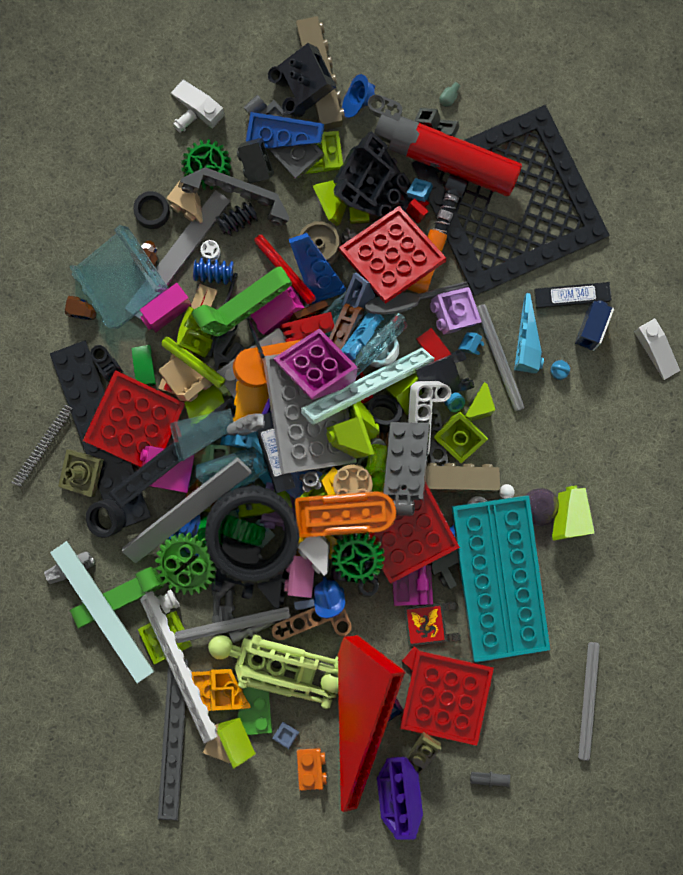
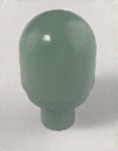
[439,82,461,107]

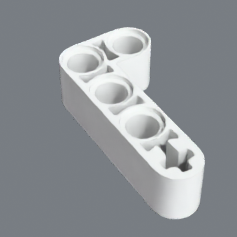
[408,381,451,454]

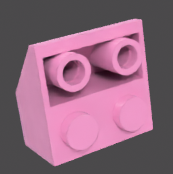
[284,556,314,598]

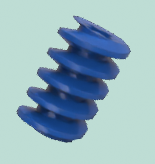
[193,258,234,285]

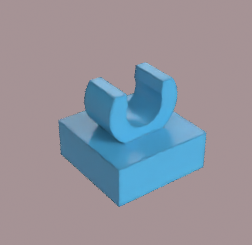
[407,178,433,202]
[458,332,484,355]

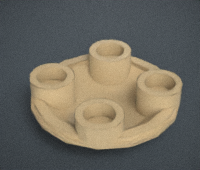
[333,464,373,495]

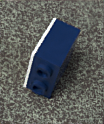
[574,301,614,351]

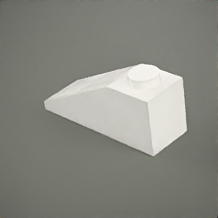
[171,80,225,129]
[634,318,680,380]

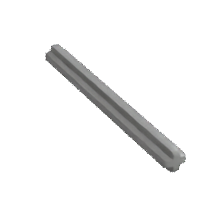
[477,304,524,411]
[175,607,290,643]
[578,642,600,761]

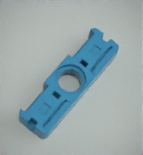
[341,313,384,360]
[220,435,253,448]

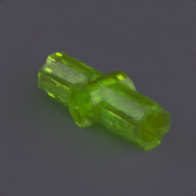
[365,444,387,492]

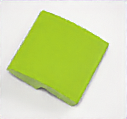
[305,131,343,174]
[177,306,213,358]
[184,385,224,428]
[138,611,192,665]

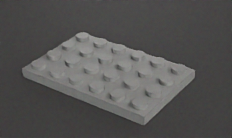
[263,354,357,474]

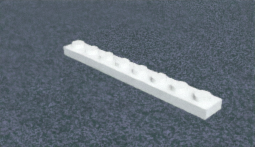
[140,591,218,744]

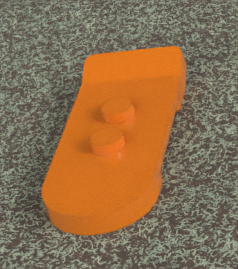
[233,339,302,388]
[295,492,396,538]

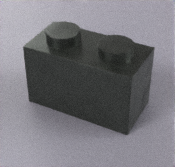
[237,138,274,184]

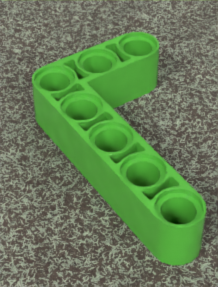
[192,267,292,337]
[70,567,164,628]

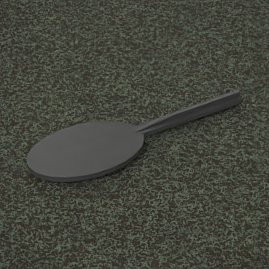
[365,281,469,315]

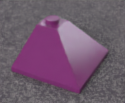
[274,328,358,400]

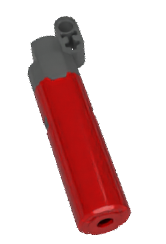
[368,94,522,197]

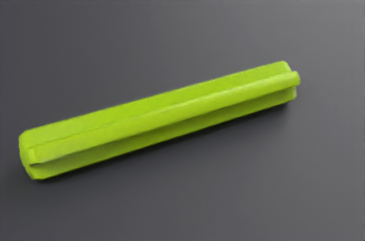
[162,337,225,388]

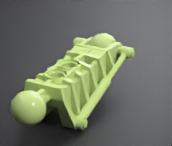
[208,635,339,709]

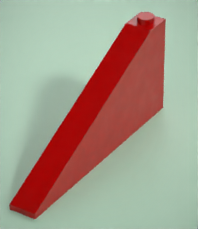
[338,635,405,812]

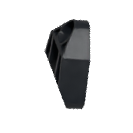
[213,324,263,371]

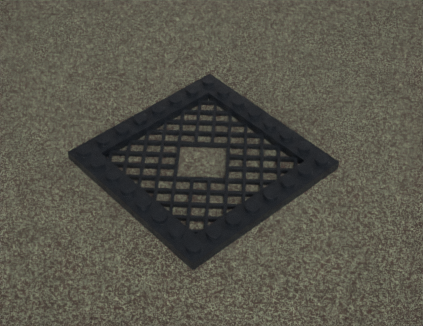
[411,104,610,297]

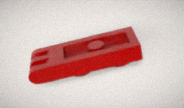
[281,312,335,342]

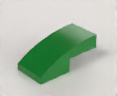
[131,345,156,386]

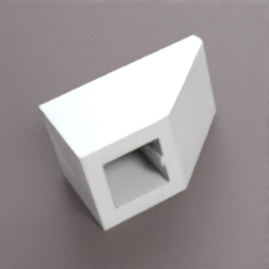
[298,536,330,575]

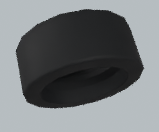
[133,191,170,229]
[366,395,402,433]
[86,499,125,538]

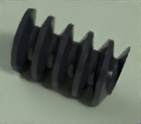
[215,200,258,236]

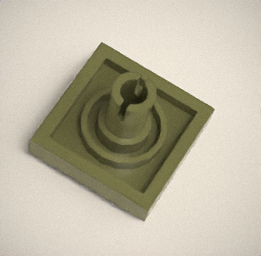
[58,449,103,497]

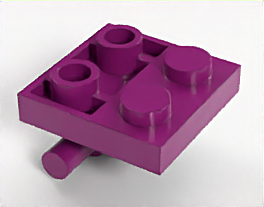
[393,565,433,606]

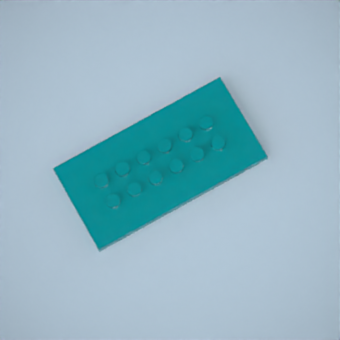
[452,495,550,662]

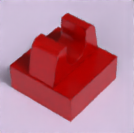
[405,199,429,224]

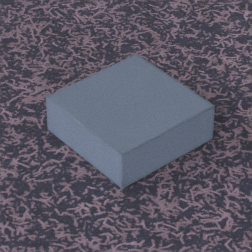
[294,599,315,610]
[272,722,299,749]

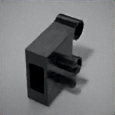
[268,43,337,118]

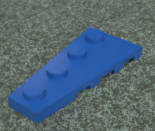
[246,112,324,149]
[289,233,347,304]

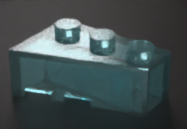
[170,409,234,462]
[196,446,267,500]

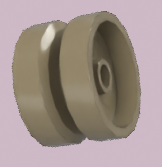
[300,221,341,266]

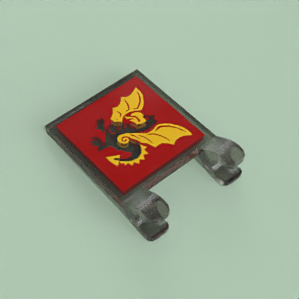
[404,602,461,646]

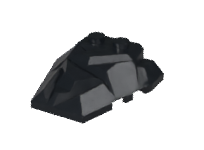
[333,132,412,218]

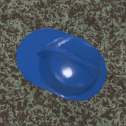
[342,74,375,118]
[314,577,345,618]

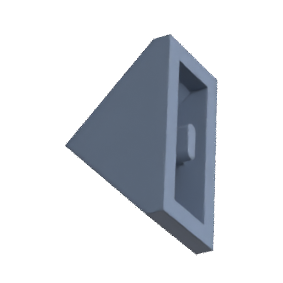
[342,273,376,308]

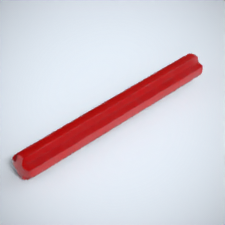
[254,235,316,304]

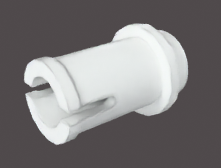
[173,109,197,133]

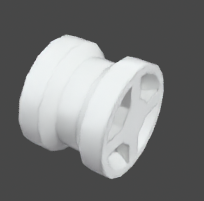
[201,240,220,262]
[158,590,180,614]

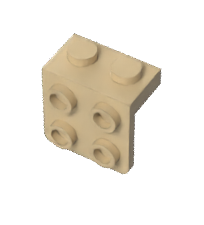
[159,349,213,402]

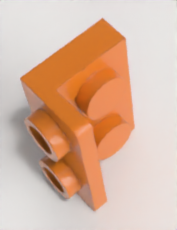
[297,748,327,790]

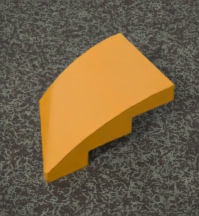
[232,381,269,423]
[191,669,251,711]

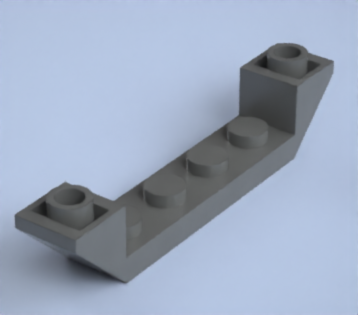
[178,167,289,226]

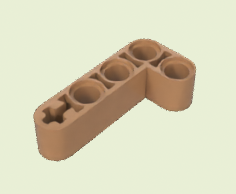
[272,608,351,640]

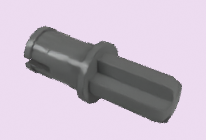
[470,771,510,787]

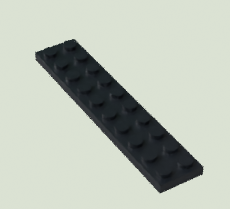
[49,340,151,529]

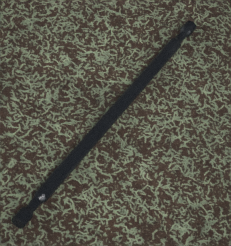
[208,273,238,357]
[246,317,264,359]

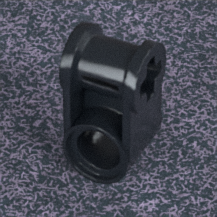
[90,345,124,382]

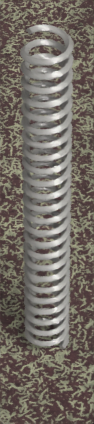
[11,405,72,487]

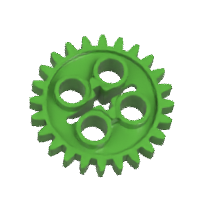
[155,532,217,595]

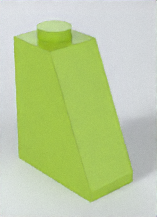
[552,485,594,541]

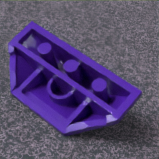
[377,757,423,840]

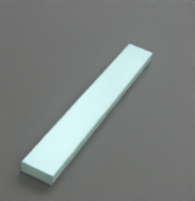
[301,348,435,425]
[50,541,154,683]

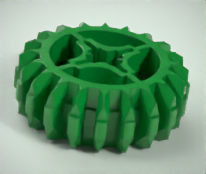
[181,139,232,190]
[218,514,266,546]
[331,533,385,583]

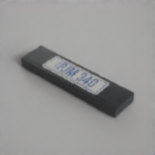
[534,282,612,308]
[256,412,295,493]

